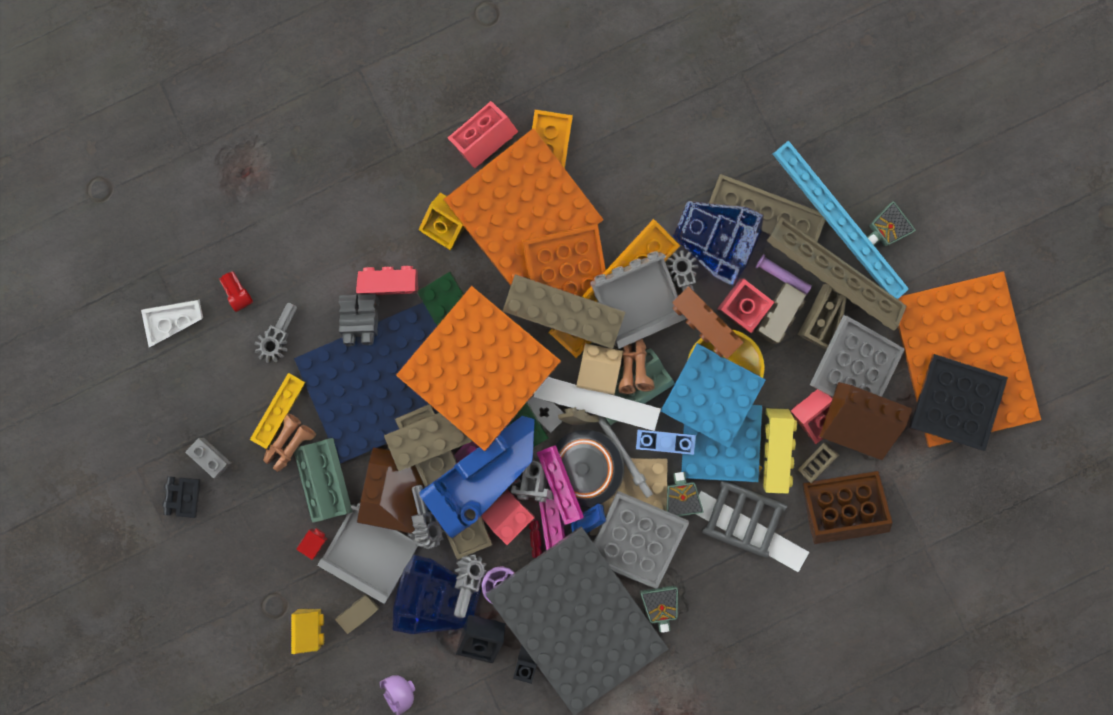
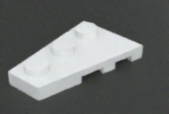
[141,300,203,347]

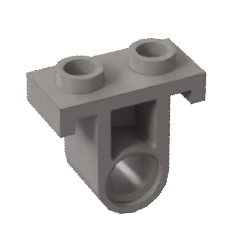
[511,461,554,502]

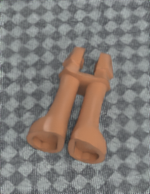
[618,338,655,394]
[263,413,316,472]

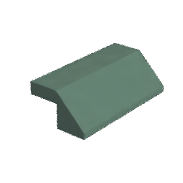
[605,348,675,426]
[294,438,352,523]

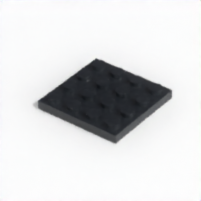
[909,354,1008,451]

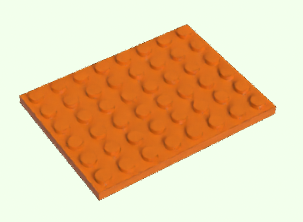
[898,271,1041,447]

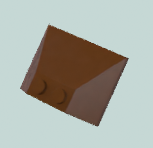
[357,447,424,534]

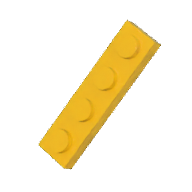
[250,373,305,449]

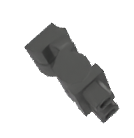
[339,294,380,346]

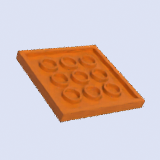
[522,224,606,297]

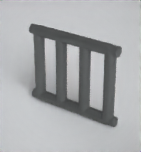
[702,480,787,558]

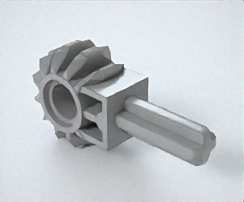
[666,250,698,292]
[255,303,297,363]
[411,485,445,549]
[454,555,488,618]

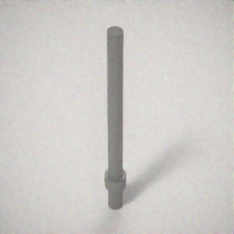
[594,414,653,498]

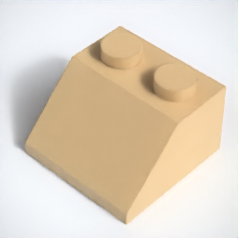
[576,343,623,395]

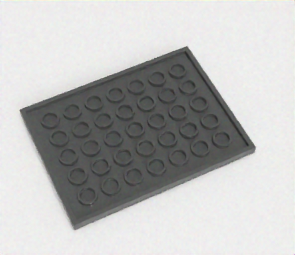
[486,526,668,715]

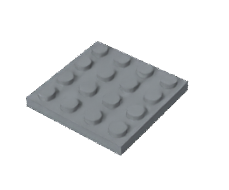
[810,315,905,397]
[593,491,689,589]

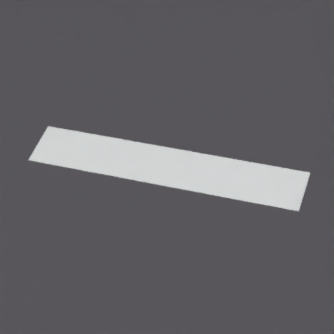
[534,377,661,431]
[696,491,809,572]

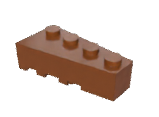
[672,286,744,359]

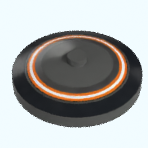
[556,430,624,507]

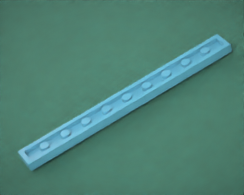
[773,141,909,299]

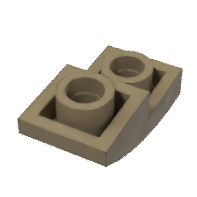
[558,407,599,425]
[335,594,379,634]

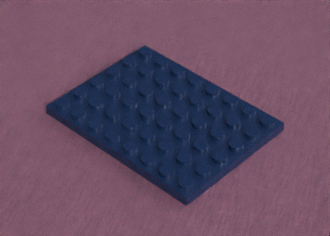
[294,302,439,464]

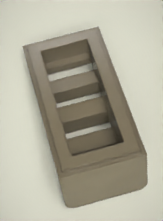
[798,442,840,483]

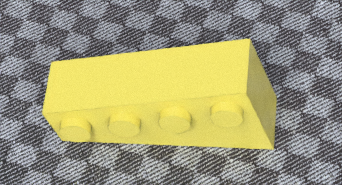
[763,408,797,493]

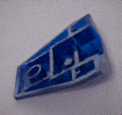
[673,201,764,286]
[392,555,481,634]

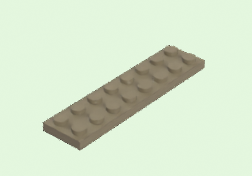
[767,217,906,331]
[395,404,493,560]

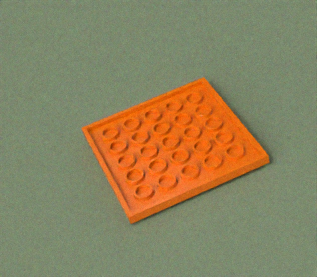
[443,128,604,286]
[396,286,561,451]

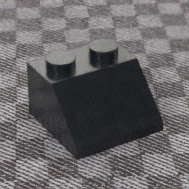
[456,615,506,663]

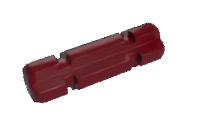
[529,520,542,558]

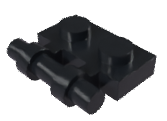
[162,476,200,518]

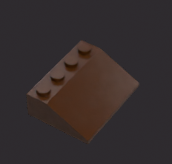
[819,382,912,460]
[803,471,892,544]

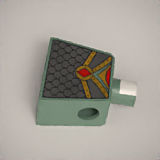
[867,201,916,246]
[667,472,704,516]
[640,585,678,632]

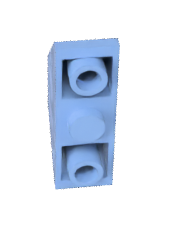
[636,430,696,455]

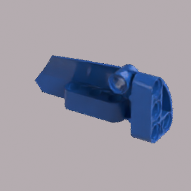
[419,416,534,538]

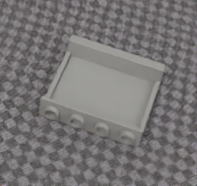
[590,251,687,348]
[317,503,418,604]

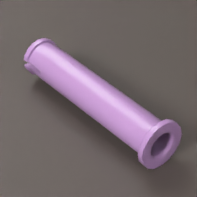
[756,254,812,295]

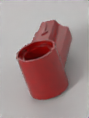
[219,271,253,312]

